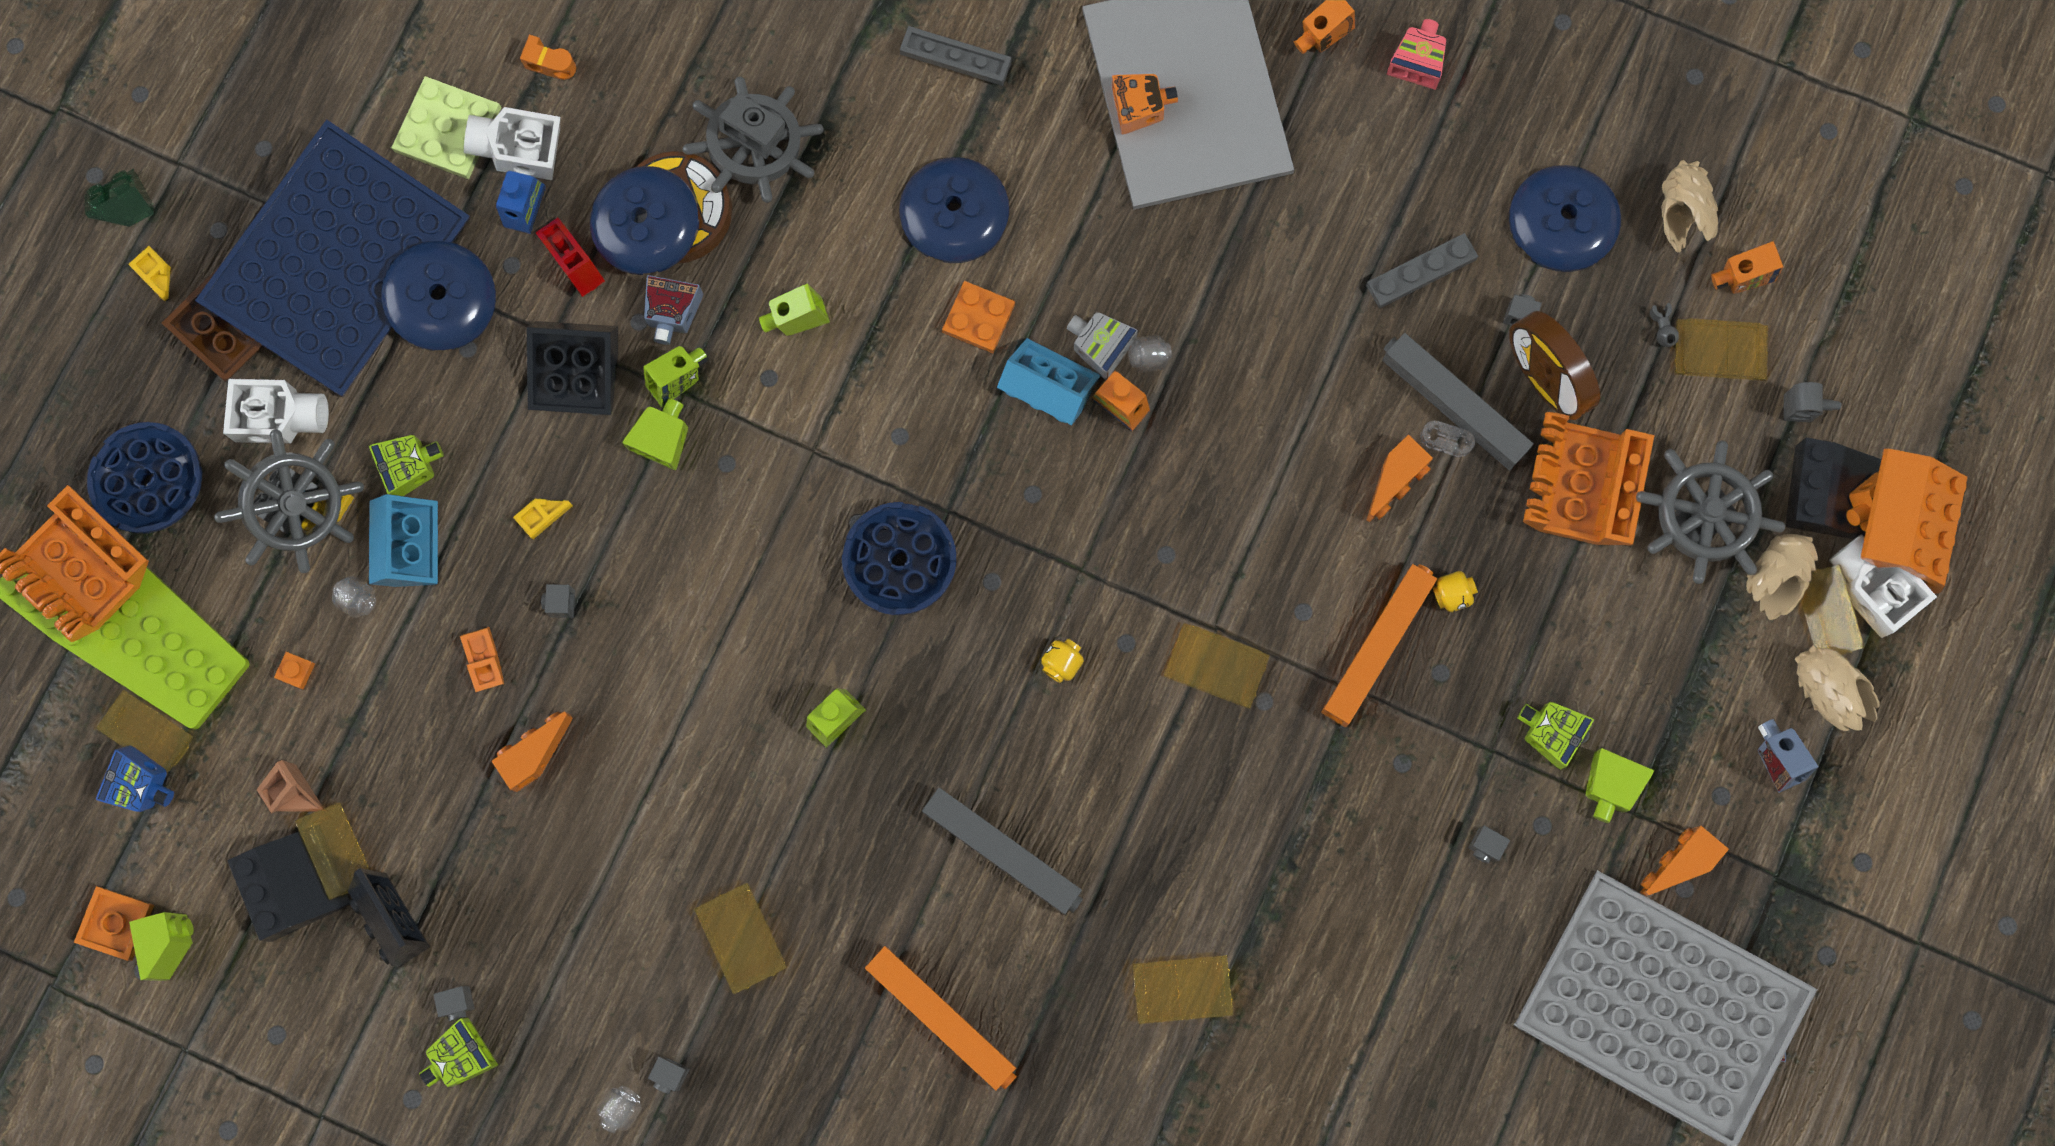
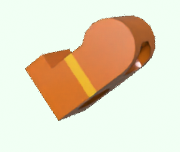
[520,34,576,80]

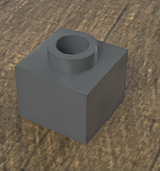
[1503,294,1542,326]
[541,584,575,618]
[1468,825,1510,864]
[433,986,475,1021]
[648,1056,690,1094]

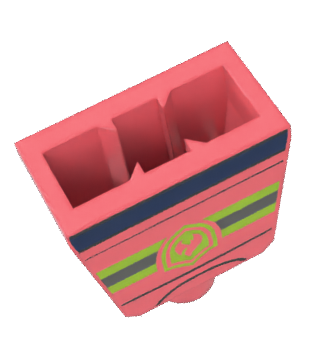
[1386,19,1446,90]

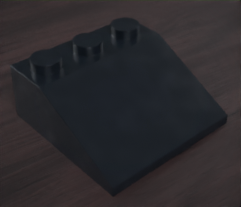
[527,321,618,415]
[1785,437,1882,539]
[227,825,351,942]
[348,868,430,967]

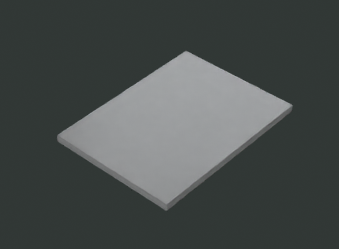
[1083,0,1294,210]
[1514,870,1818,1146]

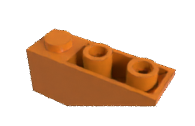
[1366,434,1433,522]
[492,711,573,792]
[1639,826,1729,896]

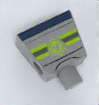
[1067,312,1138,380]

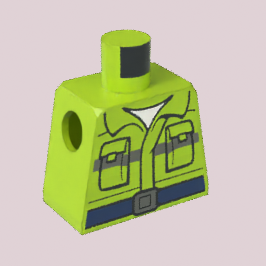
[644,346,709,408]
[369,435,444,496]
[1517,702,1594,770]
[419,1018,498,1087]

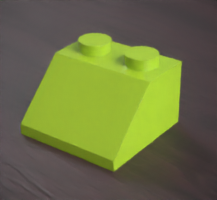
[129,912,194,981]

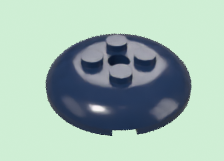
[899,157,1009,263]
[1509,165,1621,272]
[590,166,699,275]
[381,241,496,351]
[87,422,202,533]
[842,502,956,615]

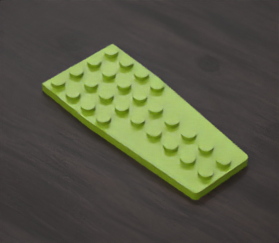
[0,567,250,729]

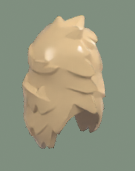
[1661,160,1718,253]
[1746,534,1818,620]
[1795,646,1880,731]

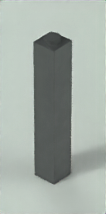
[1382,333,1534,471]
[922,788,1083,915]

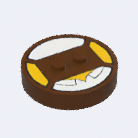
[637,151,732,263]
[1509,311,1600,420]

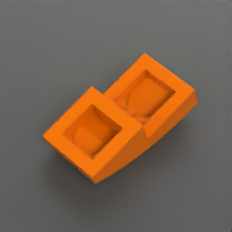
[460,627,504,692]

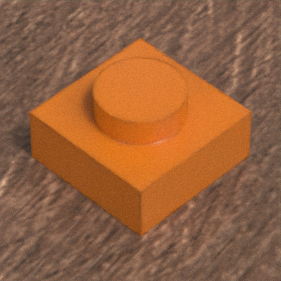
[274,652,315,690]

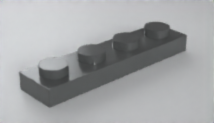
[900,26,1012,86]
[1366,233,1478,309]

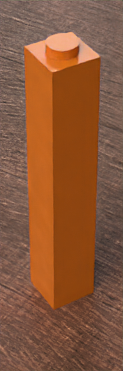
[1321,564,1437,728]
[865,946,1017,1090]

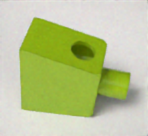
[759,283,830,336]
[623,398,688,471]
[806,688,866,748]
[1586,748,1654,823]

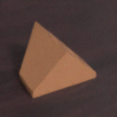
[257,760,326,813]

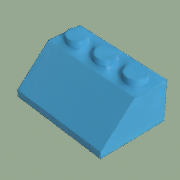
[997,338,1101,425]
[369,494,438,587]

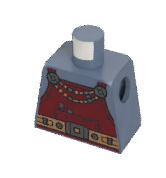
[644,275,703,345]
[1758,719,1818,793]

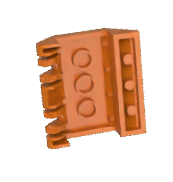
[1523,412,1654,545]
[1860,448,1967,594]
[0,485,149,642]

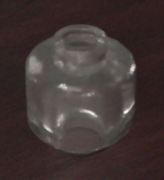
[1128,334,1172,373]
[332,576,376,618]
[597,1086,642,1133]

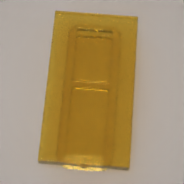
[1801,565,1865,655]
[96,690,194,774]
[295,802,370,900]

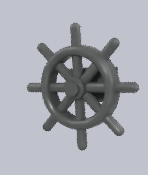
[682,77,823,203]
[214,429,364,573]
[1636,440,1785,584]

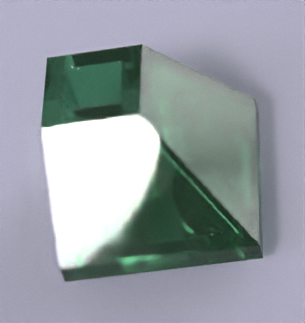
[84,169,154,227]

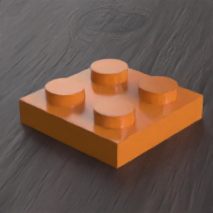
[942,281,1015,354]
[74,886,154,961]

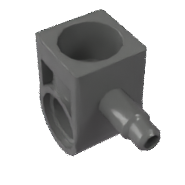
[1784,382,1841,422]

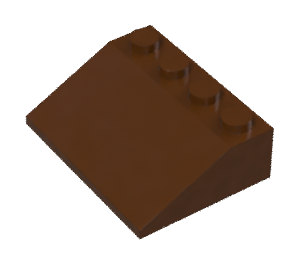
[162,266,263,382]

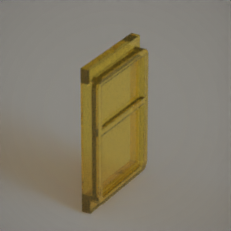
[1675,318,1768,381]
[1164,623,1270,709]
[694,883,787,994]
[1133,955,1233,1024]

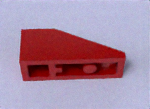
[536,217,605,297]

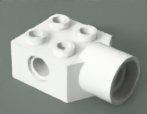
[464,107,560,180]
[223,379,329,443]
[1829,535,1937,638]

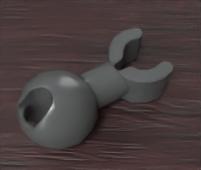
[1650,303,1679,347]

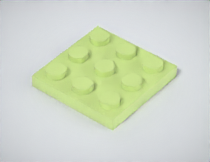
[392,76,502,180]

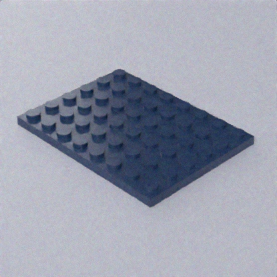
[195,119,470,398]

